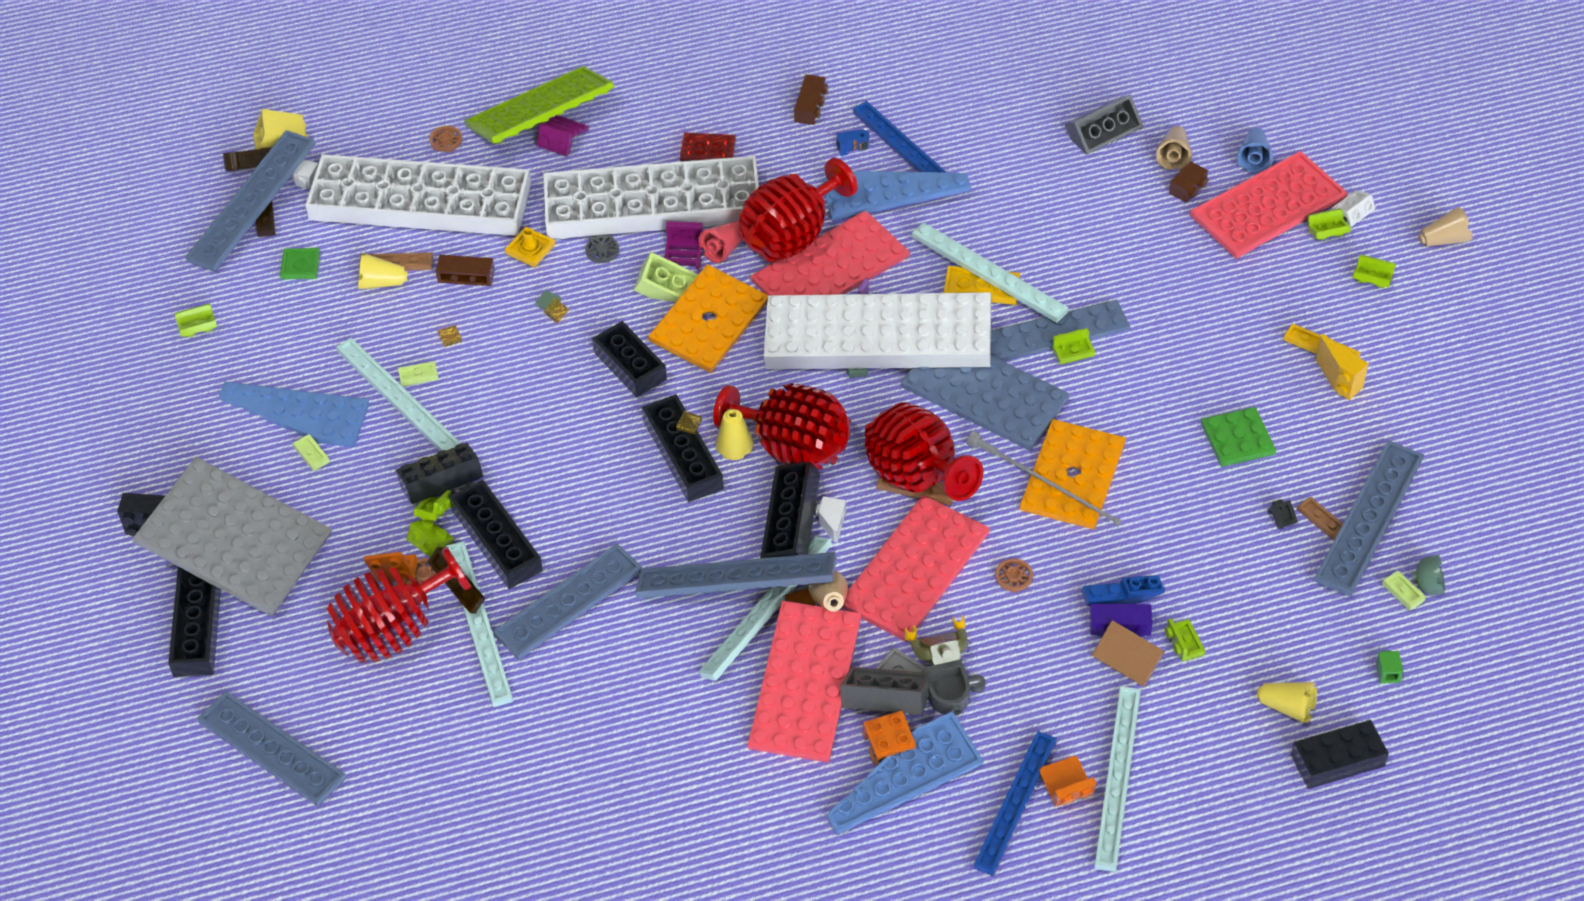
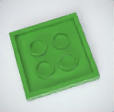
[1201,407,1276,467]

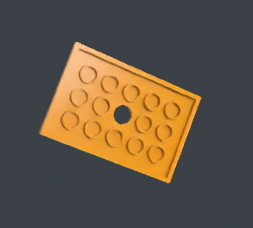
[648,264,769,373]
[1020,419,1126,530]

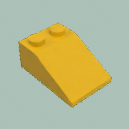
[1316,334,1369,400]

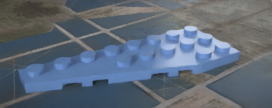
[821,171,971,221]
[219,381,370,448]
[826,711,984,835]

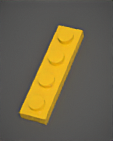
[1284,323,1361,357]

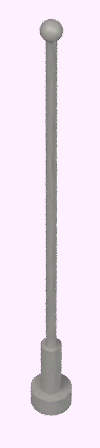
[967,431,1121,525]

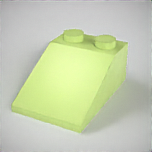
[634,252,699,302]

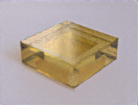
[543,298,569,324]
[438,325,462,347]
[677,411,702,434]

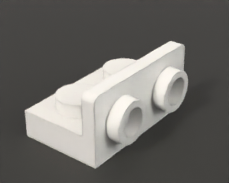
[1332,190,1375,226]

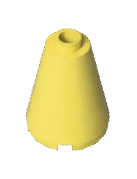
[358,253,408,289]
[715,409,754,460]
[1257,682,1317,723]

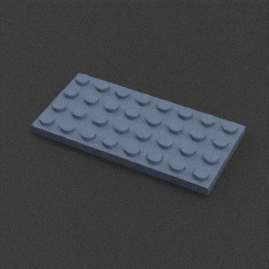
[901,355,1070,451]

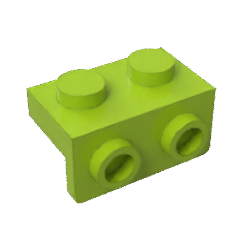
[1308,208,1351,240]
[1353,254,1396,288]
[174,303,217,337]
[1052,328,1095,365]
[414,490,452,521]
[406,520,454,557]
[1165,618,1205,662]

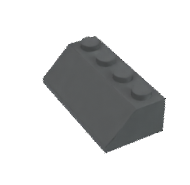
[1065,94,1144,155]
[840,667,930,715]

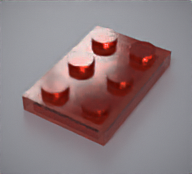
[680,132,736,162]

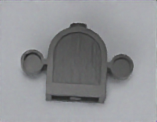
[922,659,985,716]

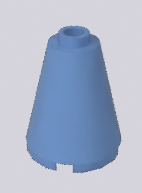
[1237,128,1273,173]

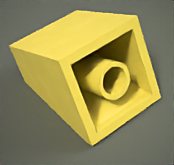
[253,109,308,149]

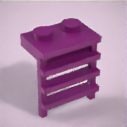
[536,115,589,157]
[664,221,703,269]

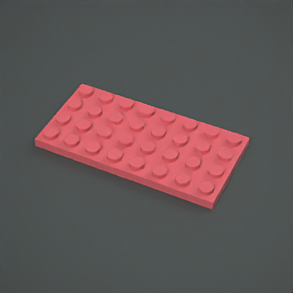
[1190,151,1348,259]
[751,211,910,295]
[842,495,990,642]
[748,601,862,763]

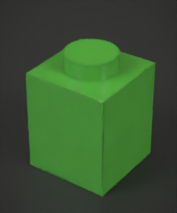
[1376,650,1404,684]

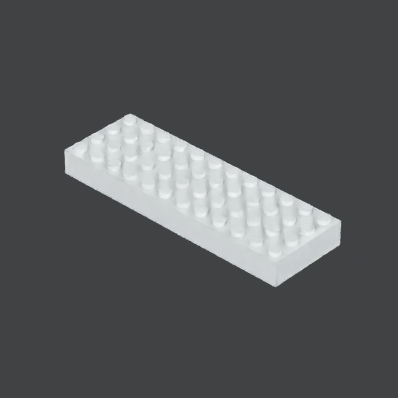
[305,154,531,236]
[543,156,759,239]
[764,292,991,369]

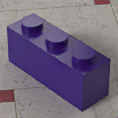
[1089,604,1153,637]

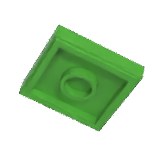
[280,248,320,280]

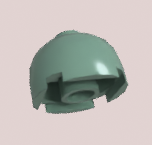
[1412,554,1445,595]

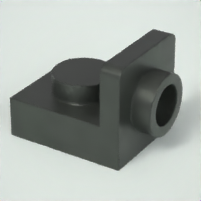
[1267,499,1298,529]

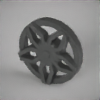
[585,235,619,263]

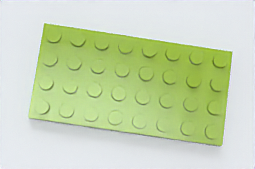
[464,66,614,144]

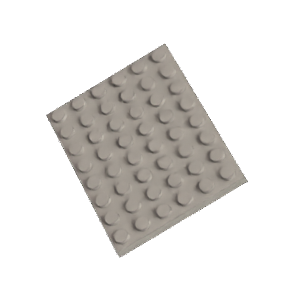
[133,457,332,617]

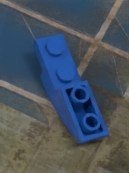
[1081,575,1165,607]

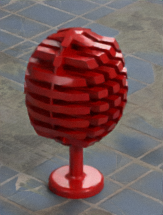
[739,157,858,262]
[713,382,851,470]
[864,402,984,501]
[327,546,472,663]

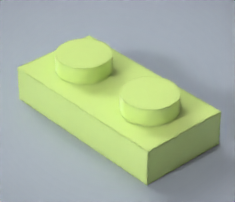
[398,361,438,386]
[293,434,330,472]
[1382,571,1426,611]

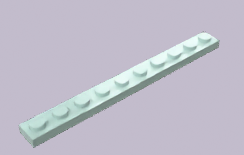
[912,222,1069,323]
[336,338,460,451]
[699,536,832,681]
[445,541,513,707]
[1094,686,1141,872]

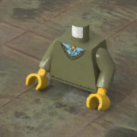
[905,615,968,665]

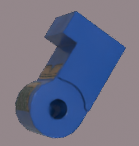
[836,129,870,157]

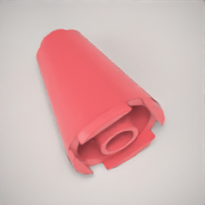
[699,221,743,263]

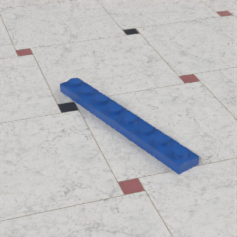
[853,101,947,173]
[974,731,1057,876]

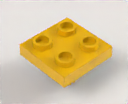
[505,226,555,268]

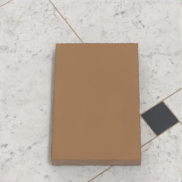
[1092,620,1165,687]

